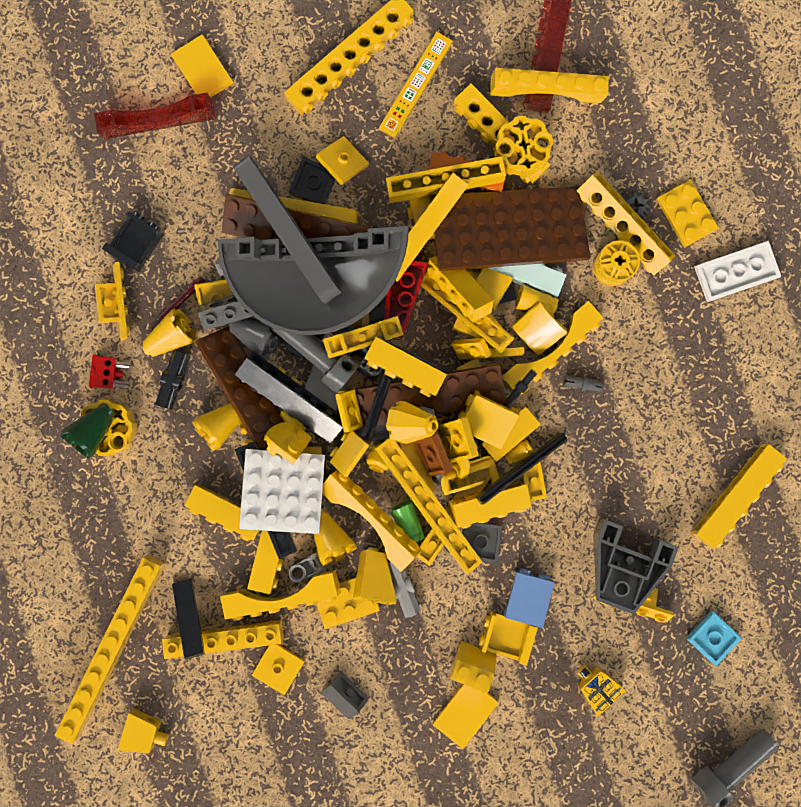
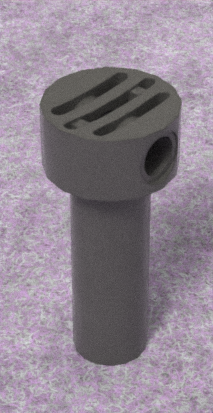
[273,328,360,393]
[690,729,779,807]

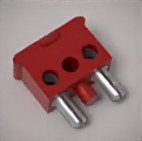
[89,354,131,389]

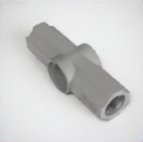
[387,560,421,618]

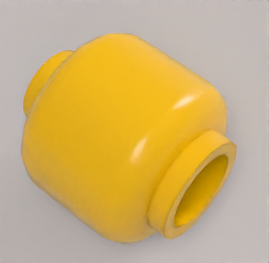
[366,443,389,473]

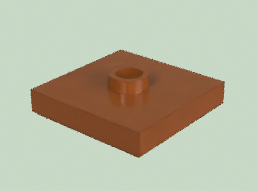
[414,433,453,477]

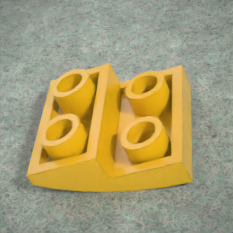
[512,302,567,356]

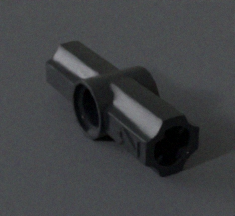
[155,350,190,410]

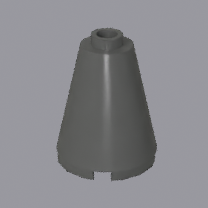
[229,318,283,360]

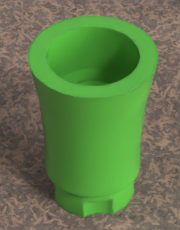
[389,500,425,542]

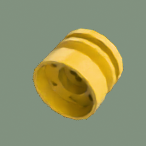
[593,240,640,286]

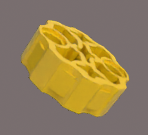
[494,116,553,178]
[80,400,137,456]

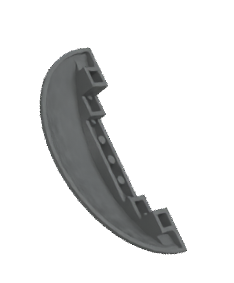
[218,226,409,335]

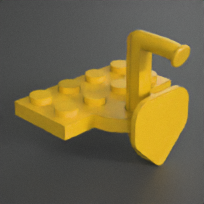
[437,417,500,495]

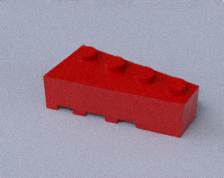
[384,261,428,340]

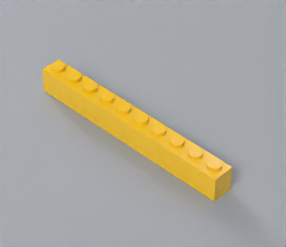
[54,555,166,744]

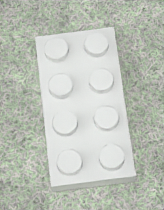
[694,241,781,302]

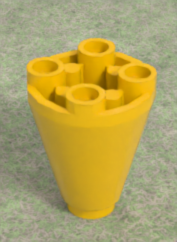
[192,403,241,451]
[313,509,357,567]

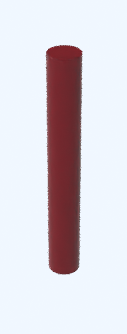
[159,276,205,319]

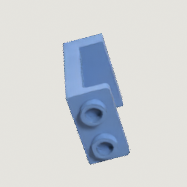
[503,568,555,628]

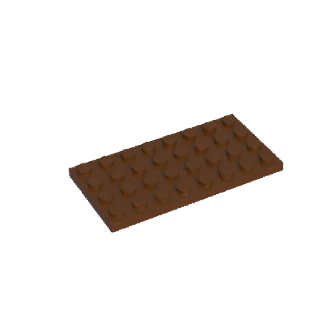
[429,186,591,271]

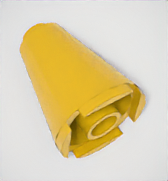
[142,308,198,357]

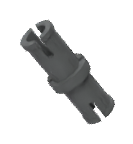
[563,374,604,393]

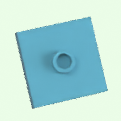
[686,610,742,666]

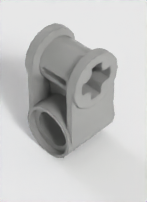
[289,551,327,582]

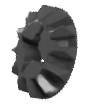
[623,191,651,220]

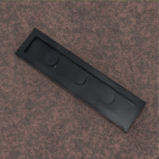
[172,578,205,660]

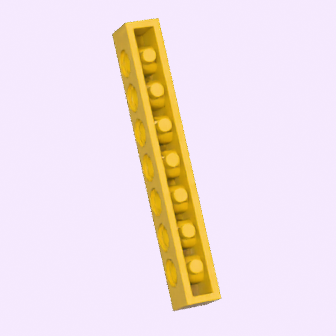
[284,0,414,115]

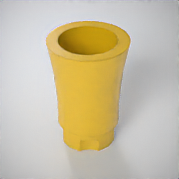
[514,283,559,314]

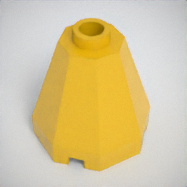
[386,401,438,444]

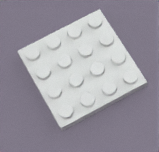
[239,449,325,534]

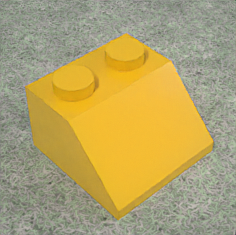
[330,430,372,478]
[448,641,497,694]

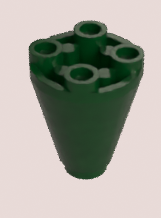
[59,404,115,459]

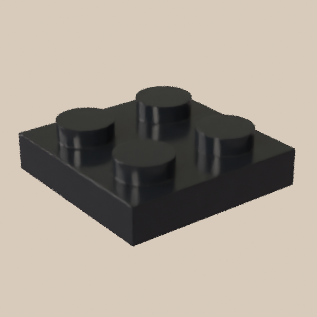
[289,157,336,205]

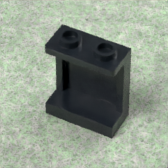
[102,211,163,272]

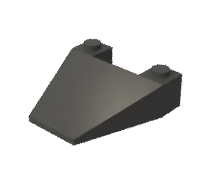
[593,518,679,614]

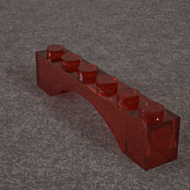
[94,92,216,139]

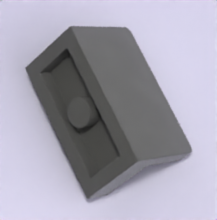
[321,672,369,719]

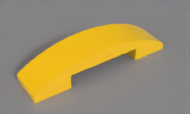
[323,316,404,358]

